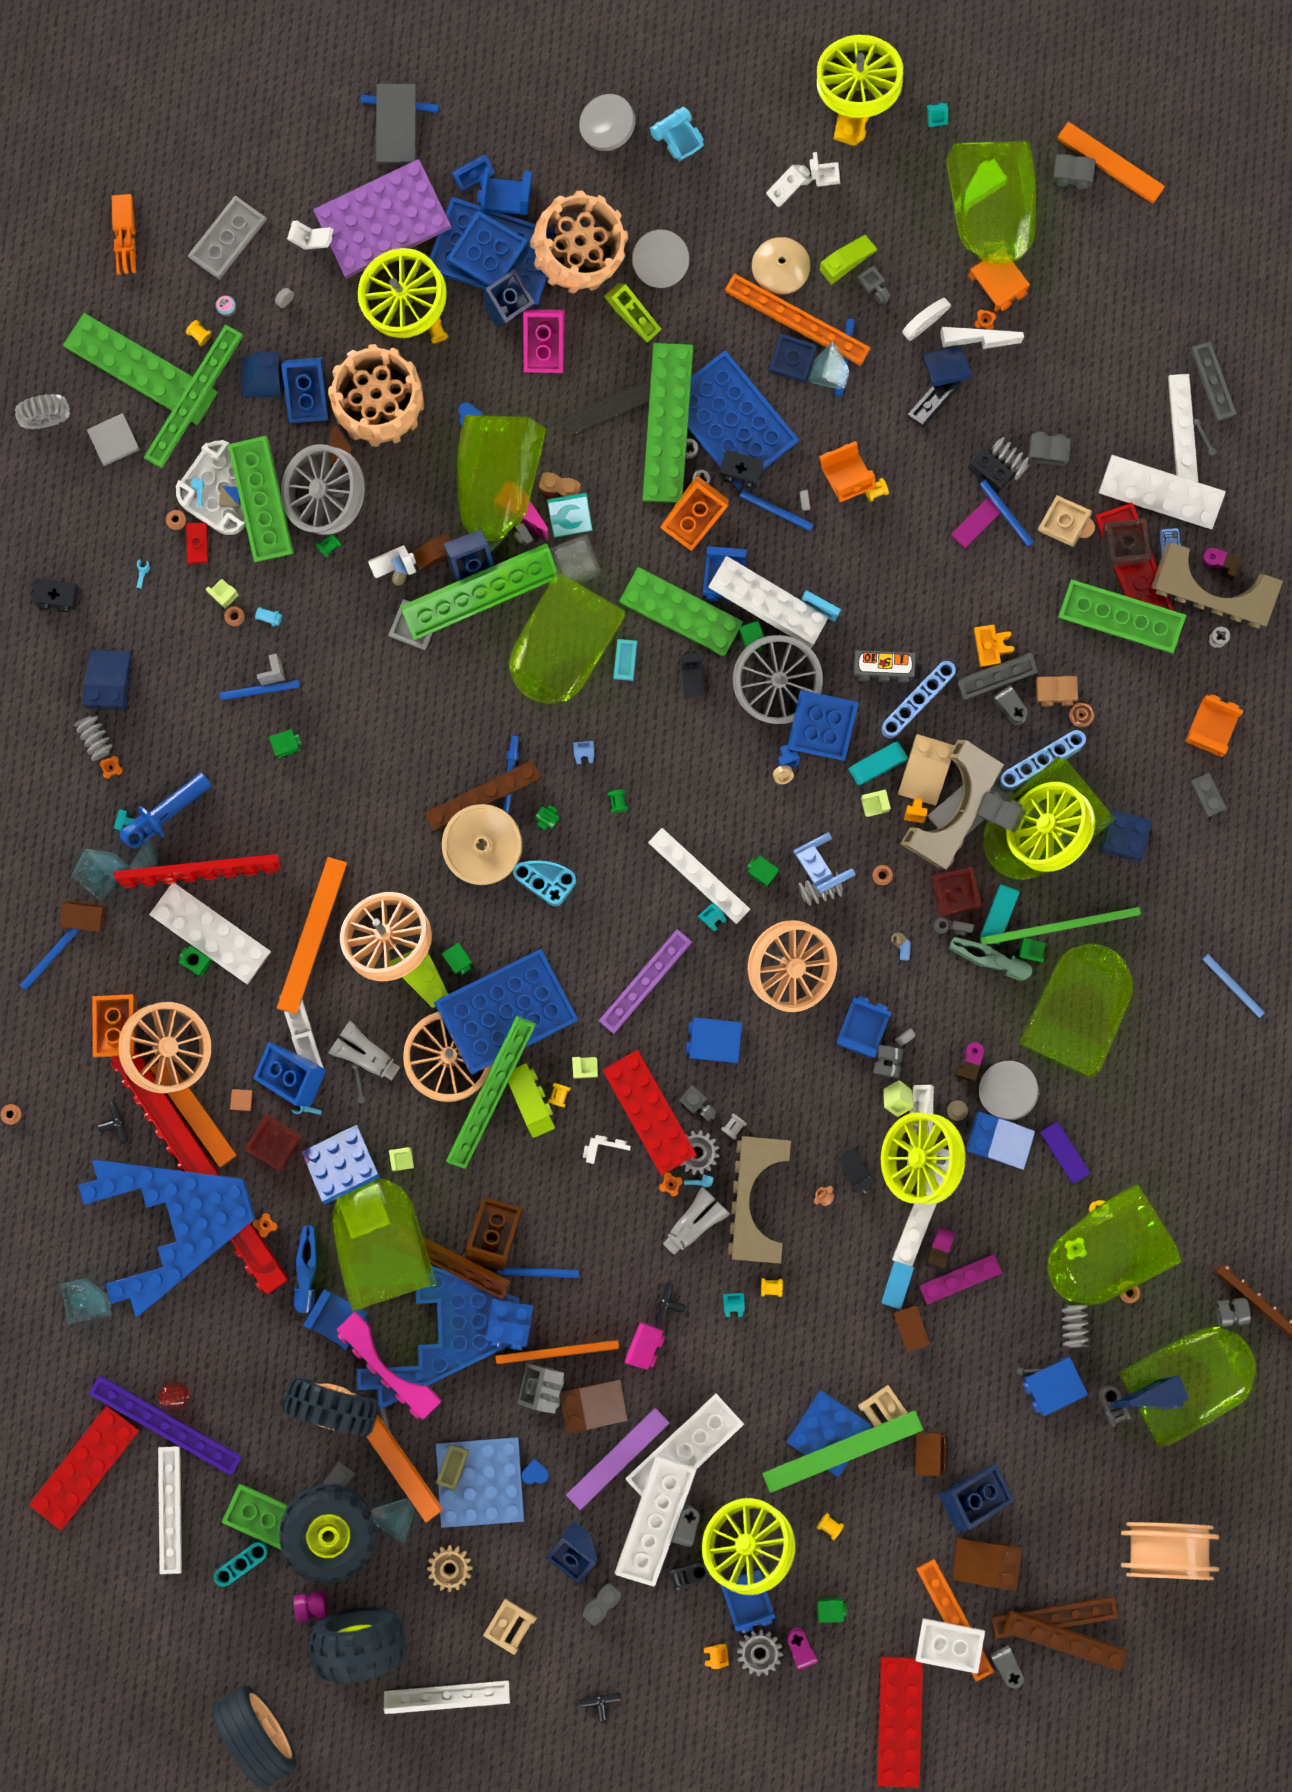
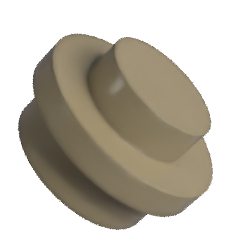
[947,1100,968,1121]

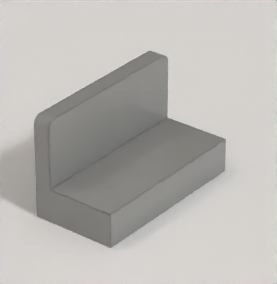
[257,654,286,685]

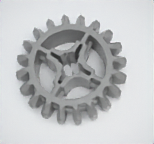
[15,394,70,430]

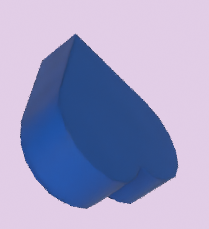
[458,403,483,429]
[522,1458,549,1484]

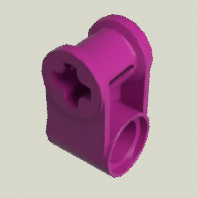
[787,1627,818,1671]

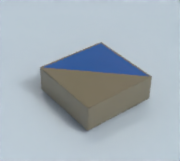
[219,485,240,508]

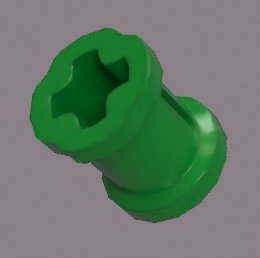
[315,534,342,558]
[607,790,628,813]

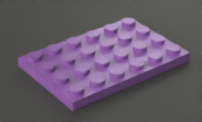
[313,159,452,279]

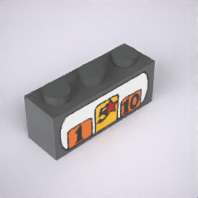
[853,650,915,683]

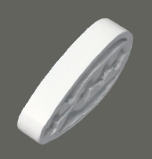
[902,298,951,341]

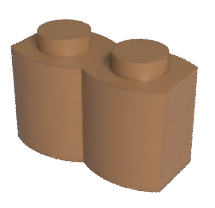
[539,472,581,498]
[1036,676,1078,707]

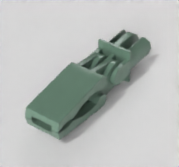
[949,937,1032,981]

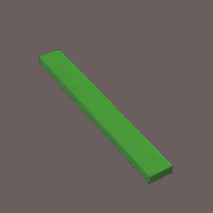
[144,324,243,469]
[980,907,1141,945]
[446,1016,536,1169]
[762,1410,923,1493]

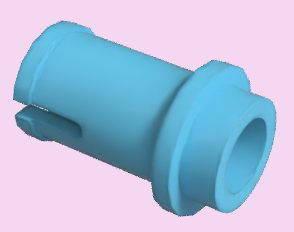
[255,607,282,626]

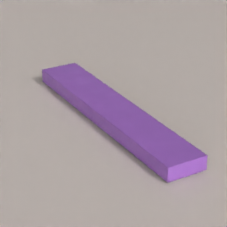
[599,929,692,1034]
[566,1408,669,1510]

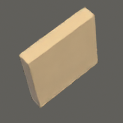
[1038,496,1092,547]

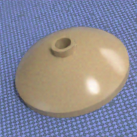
[752,237,810,295]

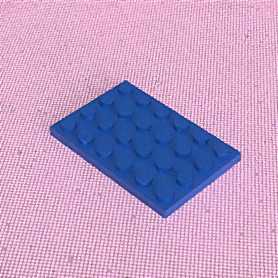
[426,197,560,307]
[688,350,799,490]
[434,949,578,1075]

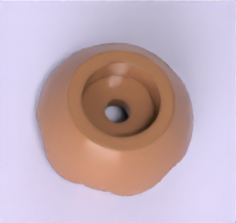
[1069,703,1094,727]

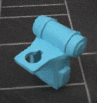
[650,107,704,161]

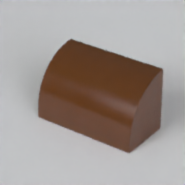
[60,901,106,932]
[893,1305,930,1353]
[916,1432,946,1476]

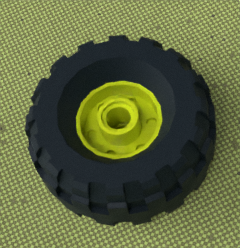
[279,1484,376,1584]
[308,1607,407,1683]

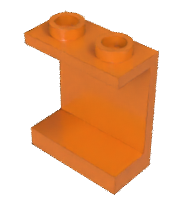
[968,248,1030,312]
[819,442,876,502]
[1185,695,1244,757]

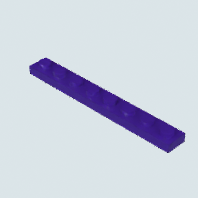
[89,1375,243,1475]

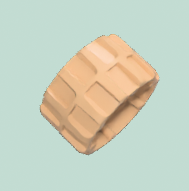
[530,191,628,293]
[328,344,424,447]

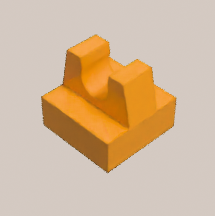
[904,798,927,823]
[704,1644,729,1669]

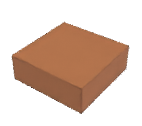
[230,1089,253,1111]

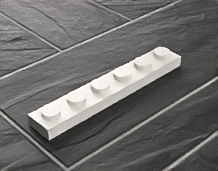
[1168,374,1198,482]
[648,828,750,924]
[892,1149,949,1266]
[158,1446,182,1574]
[384,1681,510,1714]

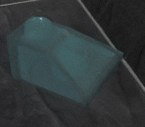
[71,849,129,901]
[61,1278,111,1324]

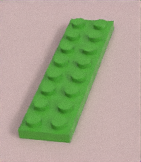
[63,313,218,425]
[643,343,694,503]
[400,543,559,640]

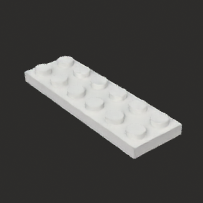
[1099,455,1226,529]
[708,556,829,648]
[149,884,271,985]
[625,1393,744,1497]
[615,1456,696,1587]

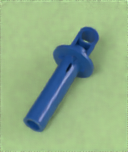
[119,772,212,849]

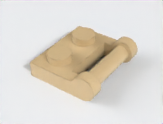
[858,1385,907,1427]
[483,1598,537,1655]

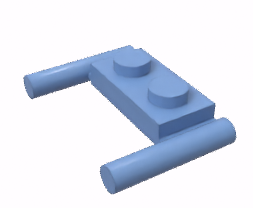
[793,832,855,894]

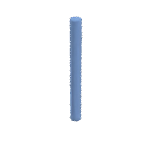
[1202,954,1265,1018]

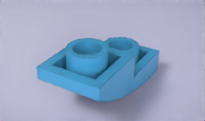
[881,1261,914,1309]

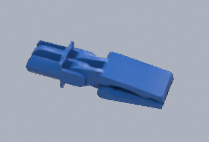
[294,1225,318,1313]

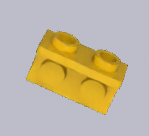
[834,114,869,146]

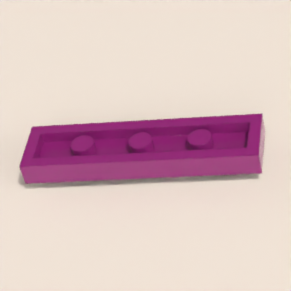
[919,1254,1002,1305]

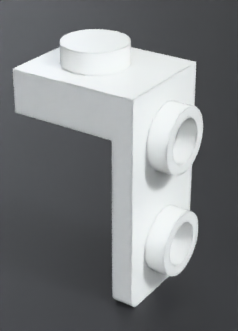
[810,152,840,186]
[767,165,812,207]
[287,221,334,250]
[368,545,416,578]
[583,1135,631,1164]

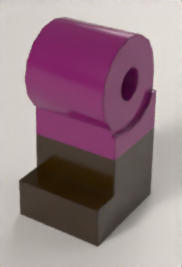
[1202,548,1242,580]
[954,1042,984,1082]
[925,1227,955,1269]

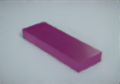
[951,497,1001,549]

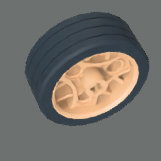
[213,1685,297,1789]

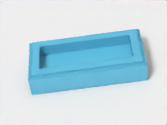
[801,590,841,622]
[613,639,637,681]

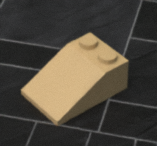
[898,734,954,806]

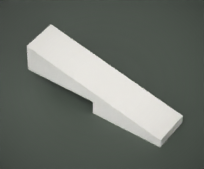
[940,327,1024,349]
[279,995,323,1068]
[907,1085,934,1165]

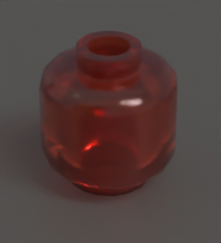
[158,1382,190,1411]

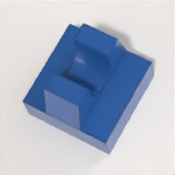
[778,745,800,767]

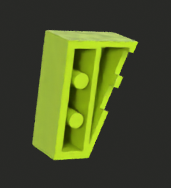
[390,950,449,1009]
[508,1063,555,1138]

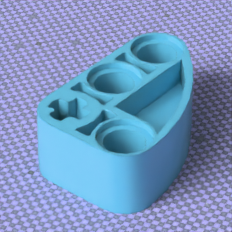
[513,861,576,906]

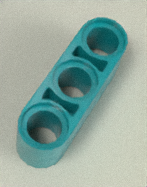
[849,741,909,786]
[979,884,1019,945]
[214,1541,269,1587]

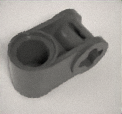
[993,686,1028,725]
[1099,1385,1131,1427]
[671,1504,699,1547]
[990,1645,1024,1688]

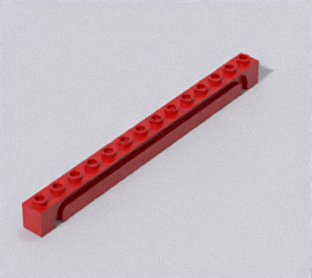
[110,1047,289,1294]

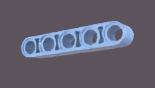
[881,661,956,739]
[998,730,1086,793]

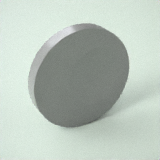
[579,94,635,151]
[632,230,689,288]
[979,1061,1039,1120]

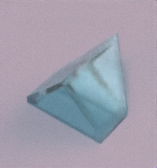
[807,341,850,390]
[129,839,160,870]
[371,1498,415,1545]

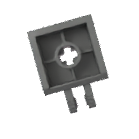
[518,1363,565,1414]

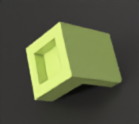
[206,579,239,609]
[861,789,891,817]
[572,1057,598,1079]
[884,1080,913,1117]
[389,1147,414,1171]

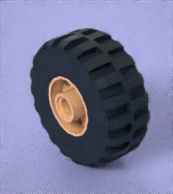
[282,1377,379,1436]

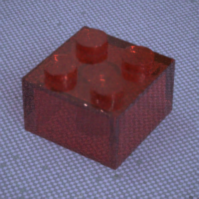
[931,867,982,917]
[244,1114,303,1171]

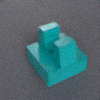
[927,103,948,127]
[114,809,135,832]
[698,903,726,931]
[723,1293,745,1317]

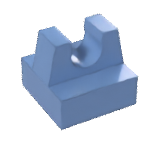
[573,741,594,764]

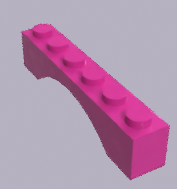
[337,1312,442,1419]

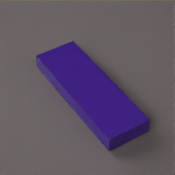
[1040,1121,1090,1184]

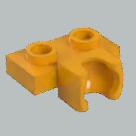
[974,625,1014,668]

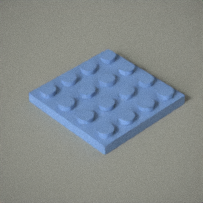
[436,1437,524,1528]

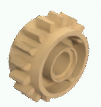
[427,1545,473,1592]

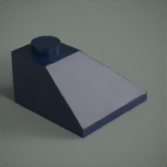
[484,269,535,326]
[241,352,281,397]
[546,1522,597,1583]

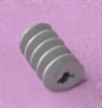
[989,437,1030,480]
[74,716,113,761]
[798,871,843,906]
[1061,1305,1089,1347]

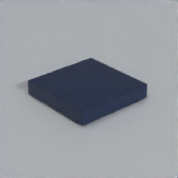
[768,333,817,383]
[923,345,972,387]

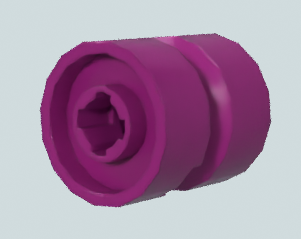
[294,1590,327,1622]

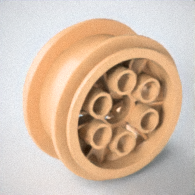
[1121,1522,1219,1580]

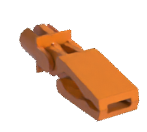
[112,194,137,275]

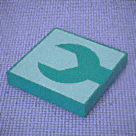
[547,493,593,538]

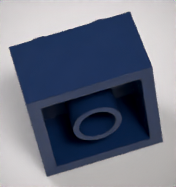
[1100,810,1153,862]

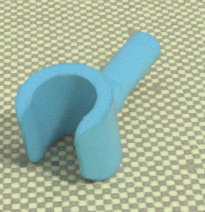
[191,478,205,507]
[137,559,150,589]
[292,1106,322,1115]
[684,1175,714,1187]

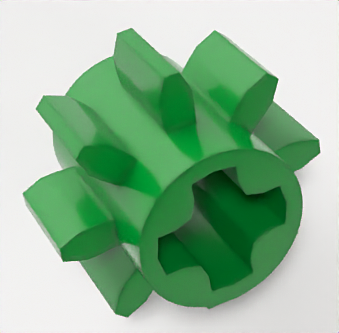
[535,805,560,831]

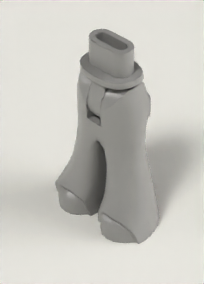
[329,1021,400,1081]
[663,1186,730,1255]

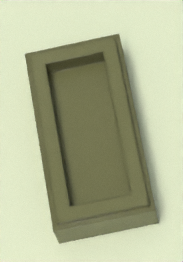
[436,1443,470,1491]

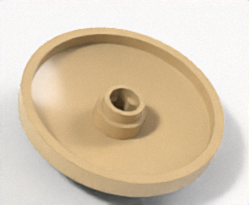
[442,804,522,885]

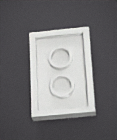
[916,1618,985,1674]

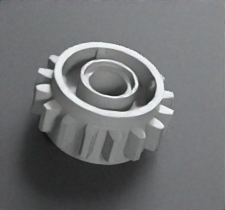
[680,1130,719,1175]
[737,1629,783,1676]

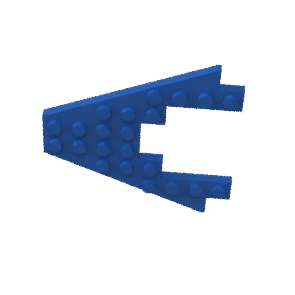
[78,1160,256,1317]
[353,1245,519,1409]

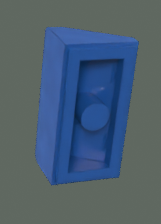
[450,155,495,192]

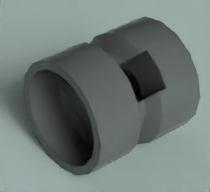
[873,1045,904,1078]
[1215,1297,1251,1327]

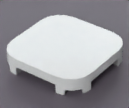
[176,440,246,535]

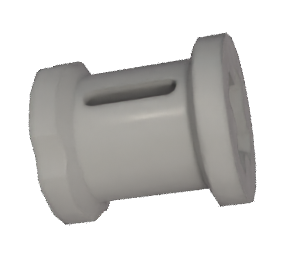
[1209,627,1230,648]
[721,1113,747,1140]

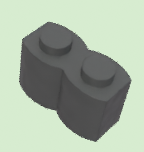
[1052,154,1096,189]
[1028,432,1071,466]
[977,792,1026,833]
[583,1581,621,1626]

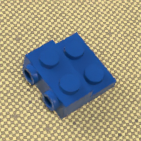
[486,1299,533,1350]

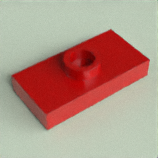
[186,523,208,564]

